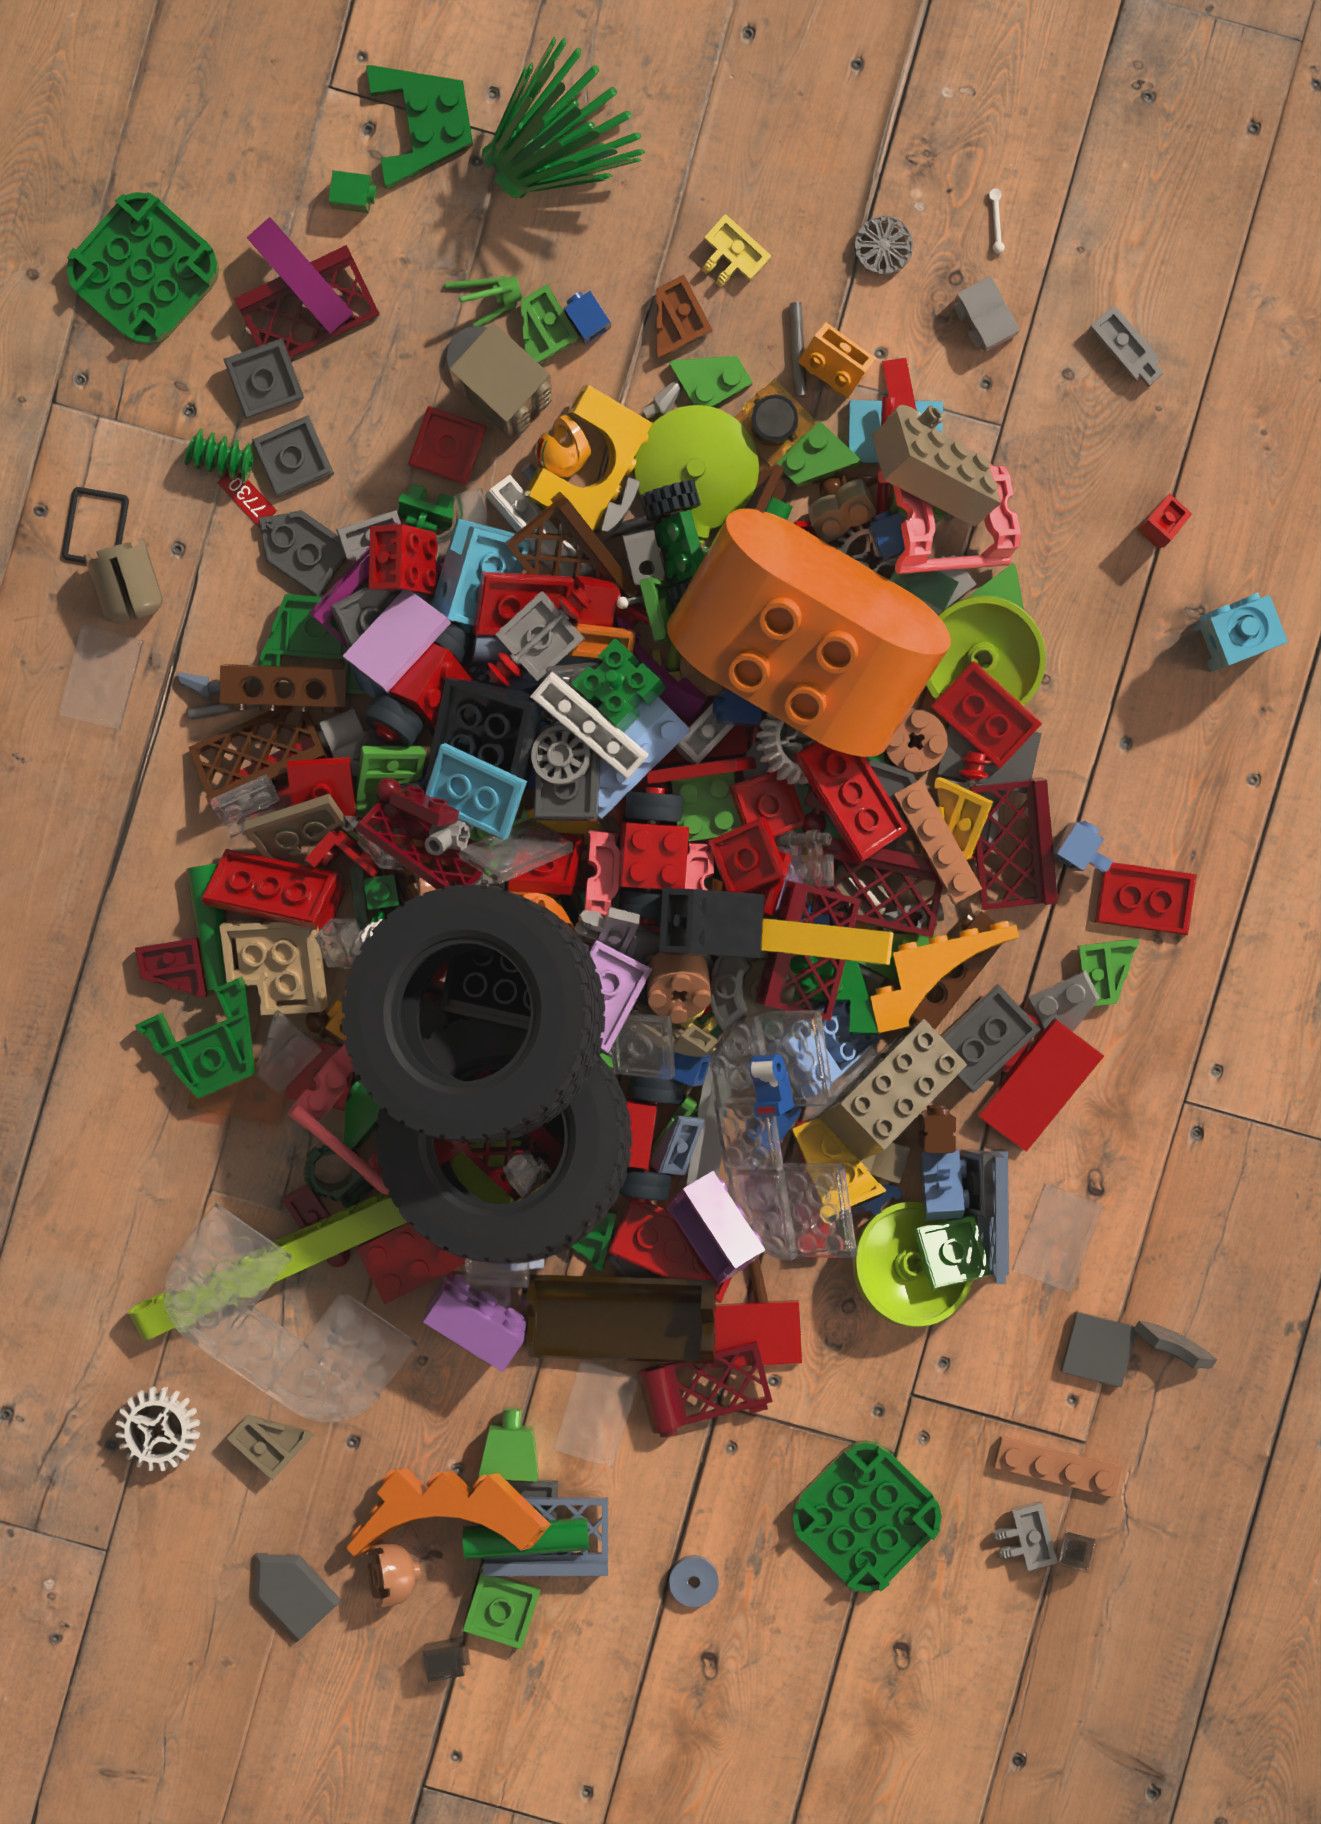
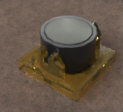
[734,378,817,468]

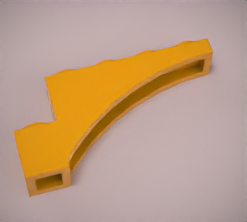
[870,921,1019,1034]

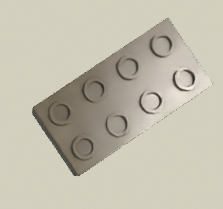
[449,322,552,439]
[817,1019,967,1161]

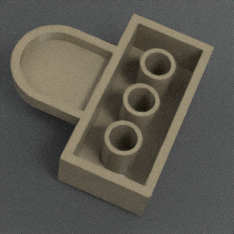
[871,405,1001,527]

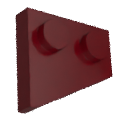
[135,938,208,998]

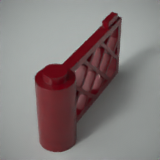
[637,1341,773,1437]

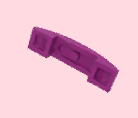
[246,217,353,334]
[613,616,708,720]

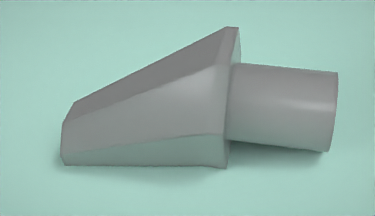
[642,378,682,420]

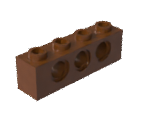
[220,664,349,713]
[911,910,1003,1030]

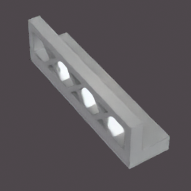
[686,1059,737,1184]

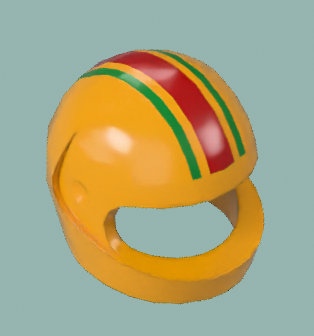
[535,415,591,478]

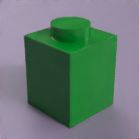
[329,170,377,213]
[363,874,402,910]

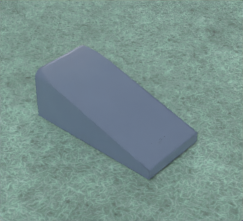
[650,1116,705,1176]

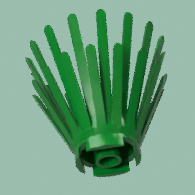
[482,37,645,199]

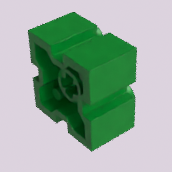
[572,638,666,733]

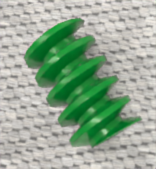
[184,428,254,483]

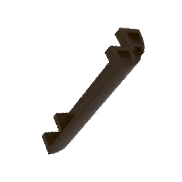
[521,1274,716,1364]

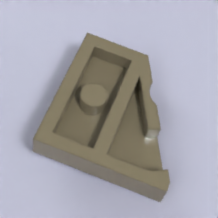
[226,1415,313,1480]

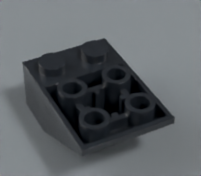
[659,888,765,958]

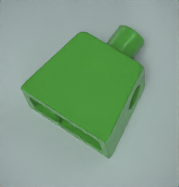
[479,1407,539,1482]

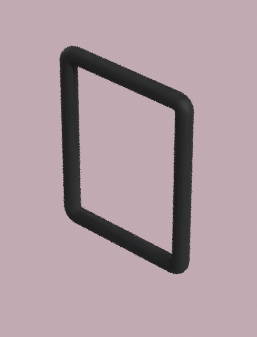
[62,487,129,563]

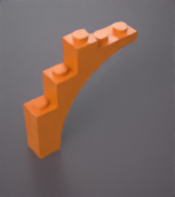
[346,1468,551,1557]

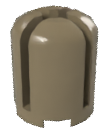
[84,538,163,624]

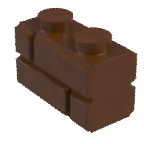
[919,1105,956,1153]

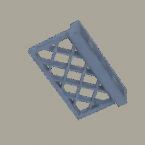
[976,1150,1009,1284]
[483,1497,608,1576]

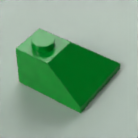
[344,1079,382,1151]

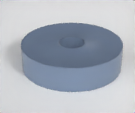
[669,1555,719,1607]

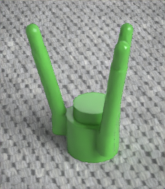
[444,275,522,327]

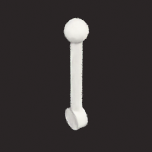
[988,188,1005,254]
[617,595,644,609]

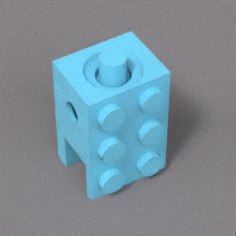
[431,518,531,633]
[1193,593,1288,672]

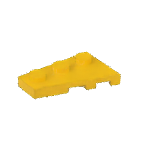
[792,1118,886,1216]

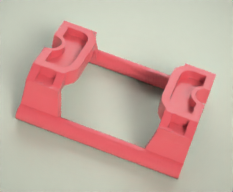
[878,464,1021,574]
[583,829,714,933]
[287,1043,389,1195]

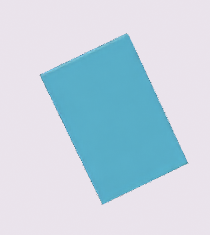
[848,400,943,464]
[425,743,527,840]

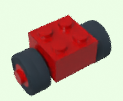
[363,621,473,746]
[619,787,689,924]
[618,1067,685,1203]

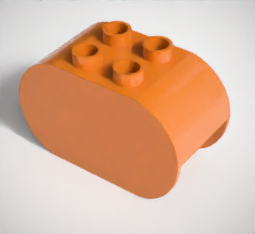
[667,509,951,757]

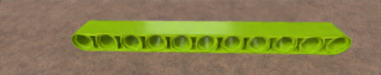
[128,1193,407,1340]

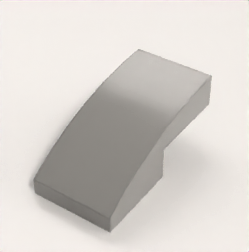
[598,478,640,543]

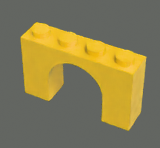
[523,385,652,532]

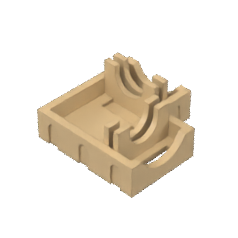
[220,918,328,1015]

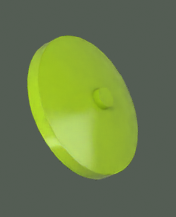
[635,405,759,530]
[926,596,1046,706]
[852,1202,972,1327]

